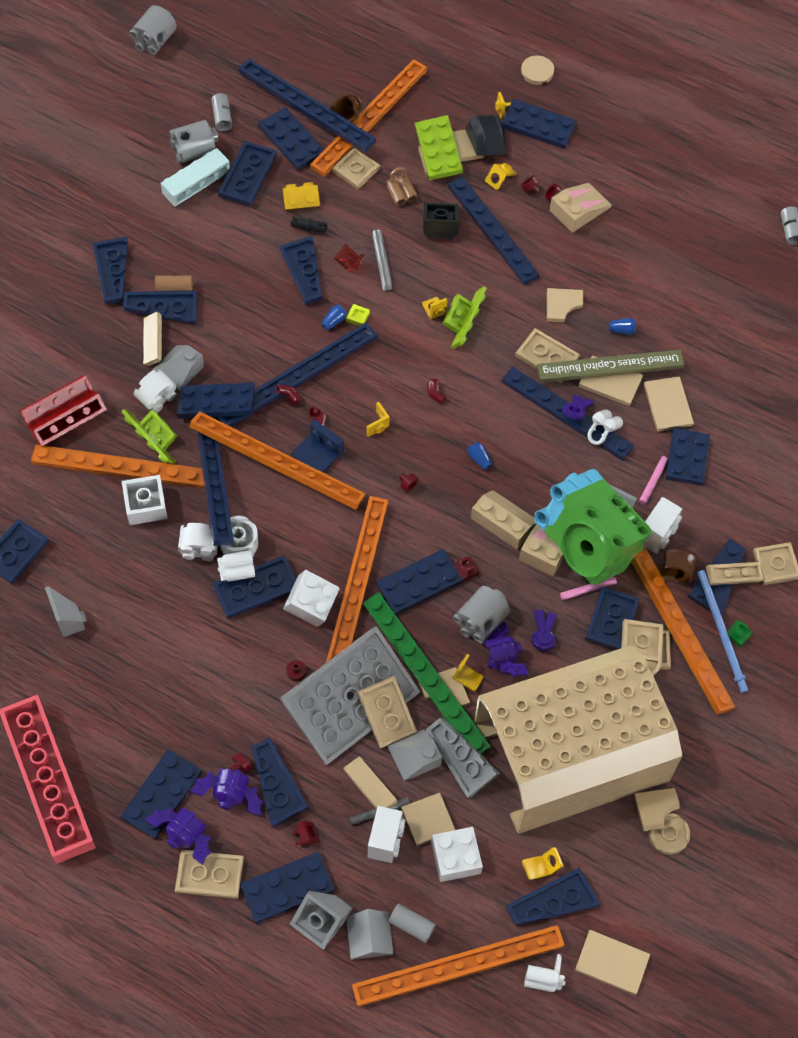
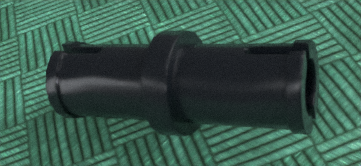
[291,216,328,234]

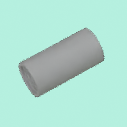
[211,93,233,131]
[781,206,798,245]
[388,903,436,943]

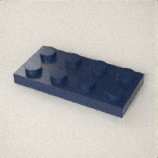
[502,98,577,149]
[258,107,324,171]
[218,141,277,207]
[177,382,255,419]
[376,549,463,615]
[212,555,296,619]
[120,749,202,840]
[240,852,335,924]

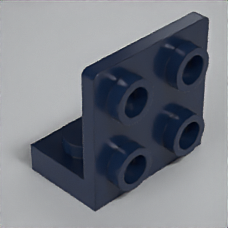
[292,419,344,473]

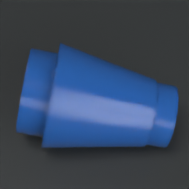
[321,304,347,331]
[610,317,636,335]
[467,442,493,470]

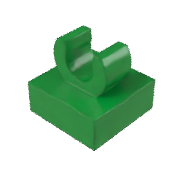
[727,620,753,648]

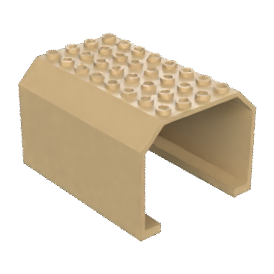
[474,645,682,834]

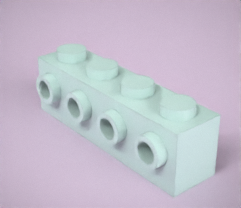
[161,148,230,207]

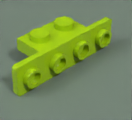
[442,286,487,349]
[121,409,178,464]

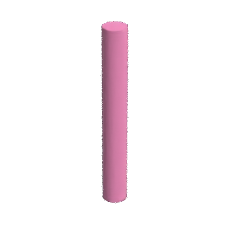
[639,456,668,505]
[560,577,617,600]

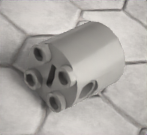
[129,5,177,55]
[169,120,219,164]
[453,586,510,644]

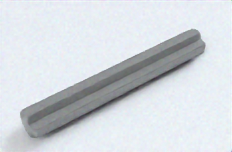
[372,229,392,291]

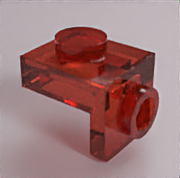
[334,244,365,272]

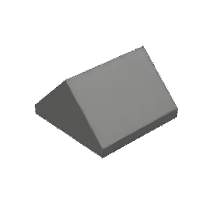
[346,909,394,960]

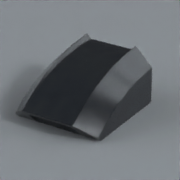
[465,114,508,156]
[423,203,459,240]

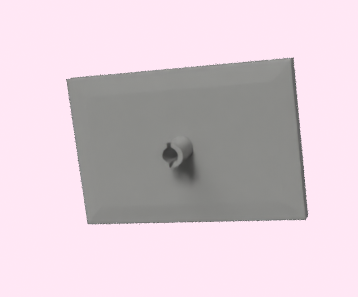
[279,627,420,765]

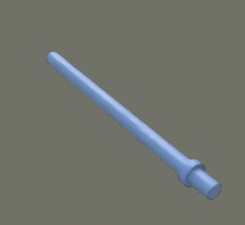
[697,570,748,693]

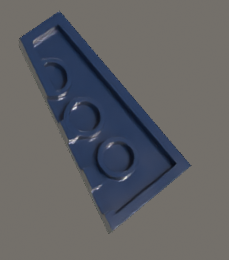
[279,236,322,305]
[92,237,128,305]
[123,291,197,325]
[688,538,746,616]
[252,737,308,828]
[505,867,601,926]

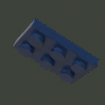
[665,428,710,486]
[0,518,49,584]
[585,586,640,650]

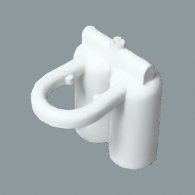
[587,410,623,445]
[217,550,255,582]
[524,954,565,992]

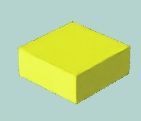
[346,304,370,326]

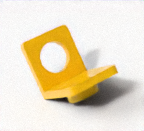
[495,92,511,120]
[485,163,517,190]
[422,297,448,320]
[366,402,390,437]
[452,654,483,691]
[522,847,563,880]

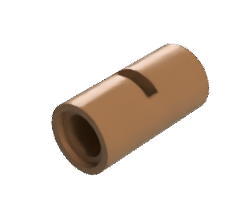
[155,275,193,291]

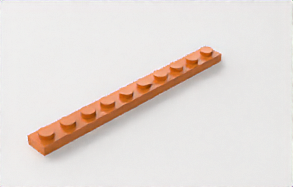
[310,59,427,177]
[189,411,365,510]
[31,444,205,489]
[326,496,388,663]
[631,544,735,715]
[352,925,565,1007]

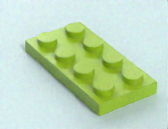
[415,115,463,181]

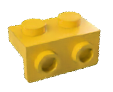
[282,182,320,210]

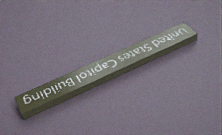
[537,349,684,383]

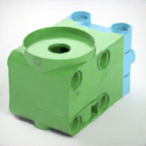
[534,469,652,585]

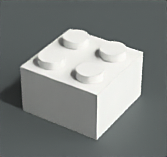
[122,475,168,525]
[644,497,682,554]
[283,569,339,627]
[368,806,405,863]
[431,827,483,882]

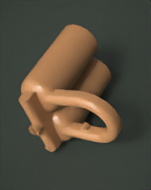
[386,167,418,207]

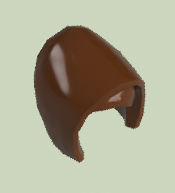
[329,94,362,123]
[661,548,698,584]

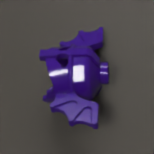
[483,622,528,678]
[190,768,263,816]
[145,806,211,865]

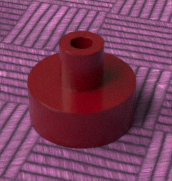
[521,175,538,194]
[545,184,562,202]
[399,473,419,493]
[286,660,306,681]
[230,752,252,773]

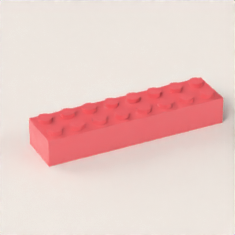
[0,694,96,864]

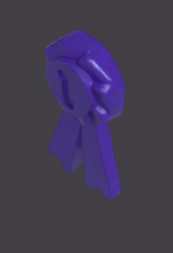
[562,395,594,420]
[531,609,557,652]

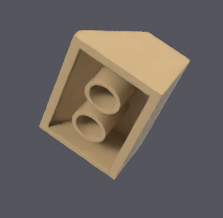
[471,490,536,550]

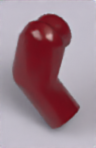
[427,379,446,404]
[276,384,300,406]
[308,406,326,426]

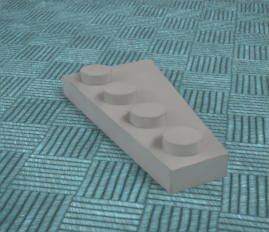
[426,718,500,798]

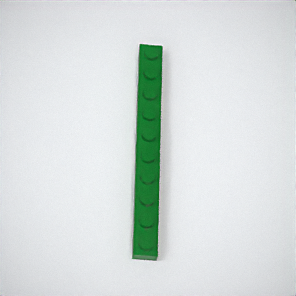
[363,592,491,755]

